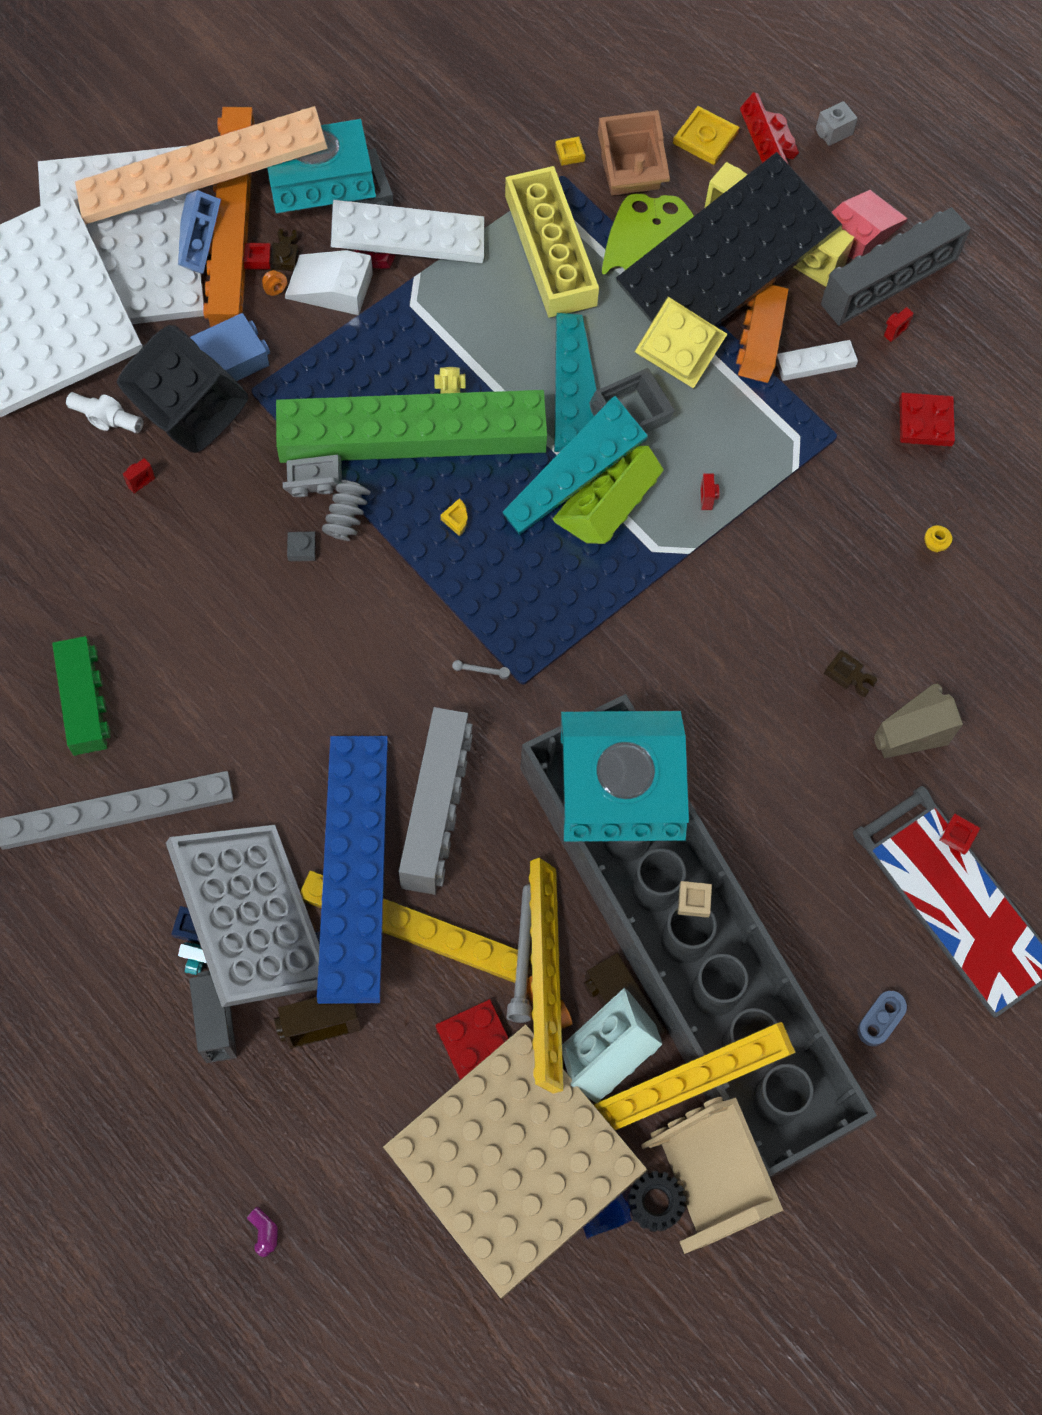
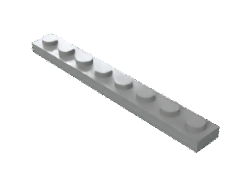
[0,771,234,850]

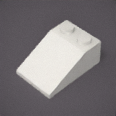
[285,250,373,315]

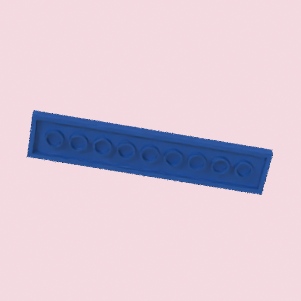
[317,736,388,1004]

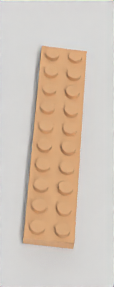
[75,106,328,225]

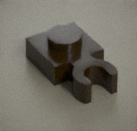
[270,228,299,271]
[824,649,877,697]

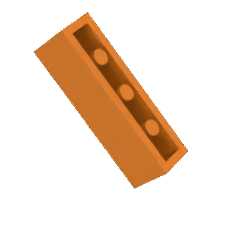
[736,284,789,383]

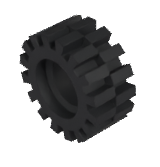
[627,1171,686,1232]

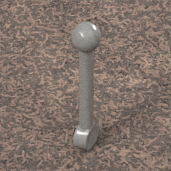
[452,660,510,679]

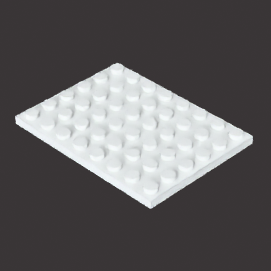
[38,146,204,324]
[0,193,143,417]

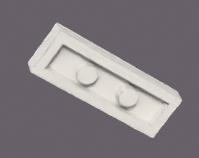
[776,340,858,381]

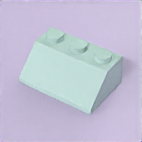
[562,988,662,1103]

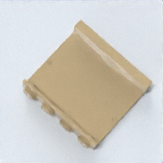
[641,1097,783,1254]

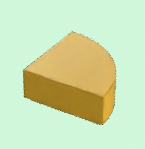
[440,498,468,536]

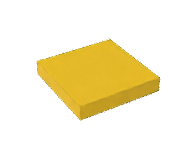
[673,106,740,165]

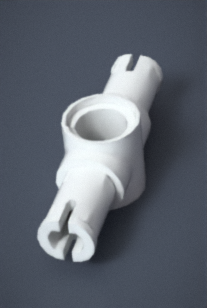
[66,392,144,434]

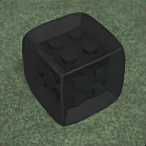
[117,325,248,453]

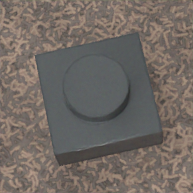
[287,532,316,561]

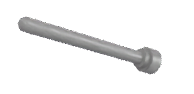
[506,884,532,1023]

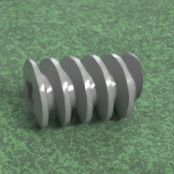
[322,480,371,541]

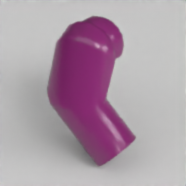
[247,1207,278,1257]

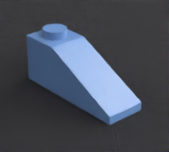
[178,190,221,274]

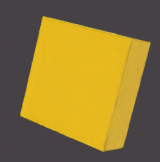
[555,137,585,166]

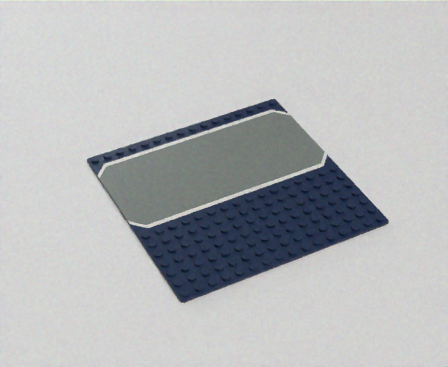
[252,176,837,685]

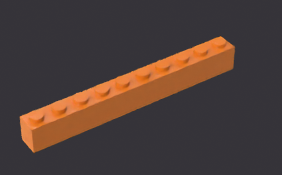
[203,107,255,327]

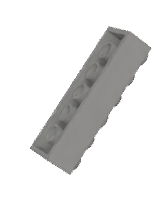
[399,707,473,895]

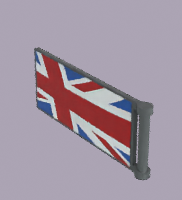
[853,786,1042,1018]

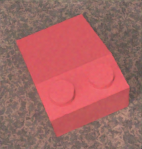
[832,190,908,259]

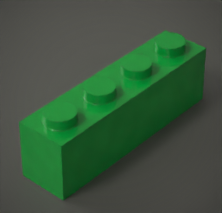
[52,636,111,756]

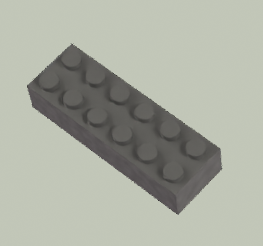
[821,207,971,326]

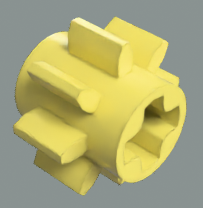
[434,367,466,394]

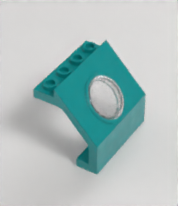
[267,119,376,213]
[561,711,689,842]

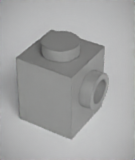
[816,101,858,146]

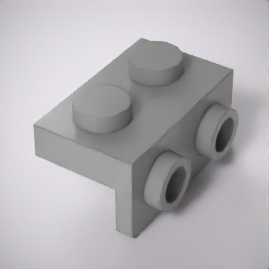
[283,455,342,497]

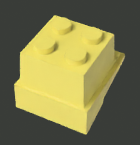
[634,297,727,388]

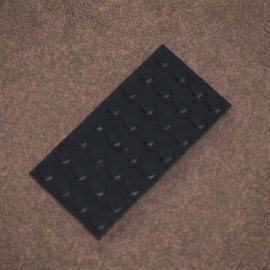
[616,152,842,327]

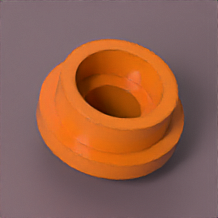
[262,270,287,296]

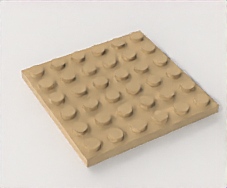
[383,1024,647,1299]

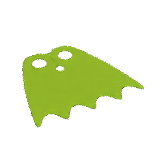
[602,194,694,275]

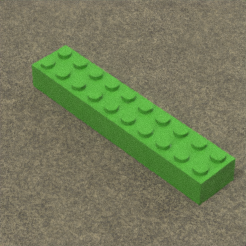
[276,390,547,463]

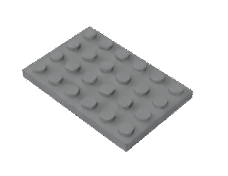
[166,825,320,1008]

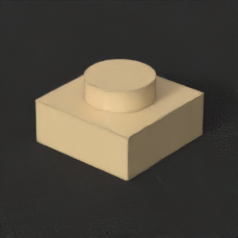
[678,881,712,917]

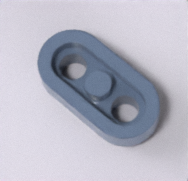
[857,991,907,1046]

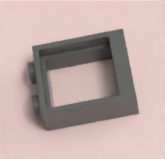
[589,368,675,433]
[189,971,237,1063]

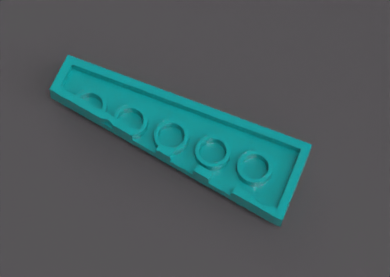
[554,313,597,452]
[503,396,648,535]

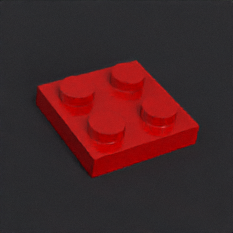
[899,393,955,447]
[435,999,509,1080]

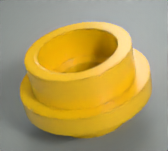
[924,526,952,552]

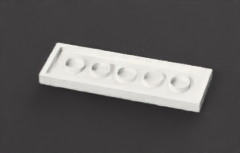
[331,200,484,263]

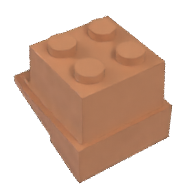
[598,110,670,196]

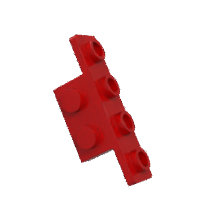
[740,92,799,164]

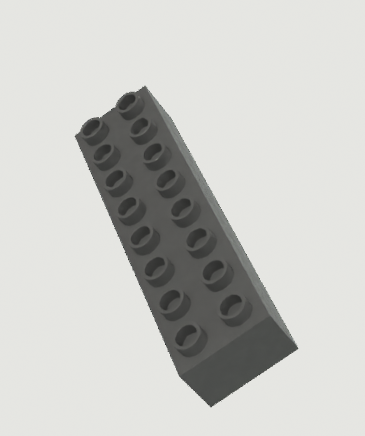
[520,694,877,1178]

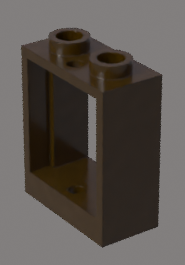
[274,997,361,1049]

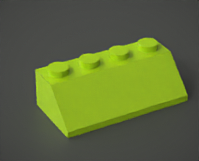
[553,446,664,544]

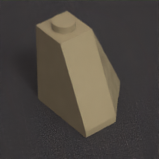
[874,684,963,759]

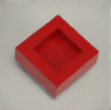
[243,243,271,269]
[884,307,914,342]
[123,458,155,494]
[700,473,719,510]
[939,813,980,855]

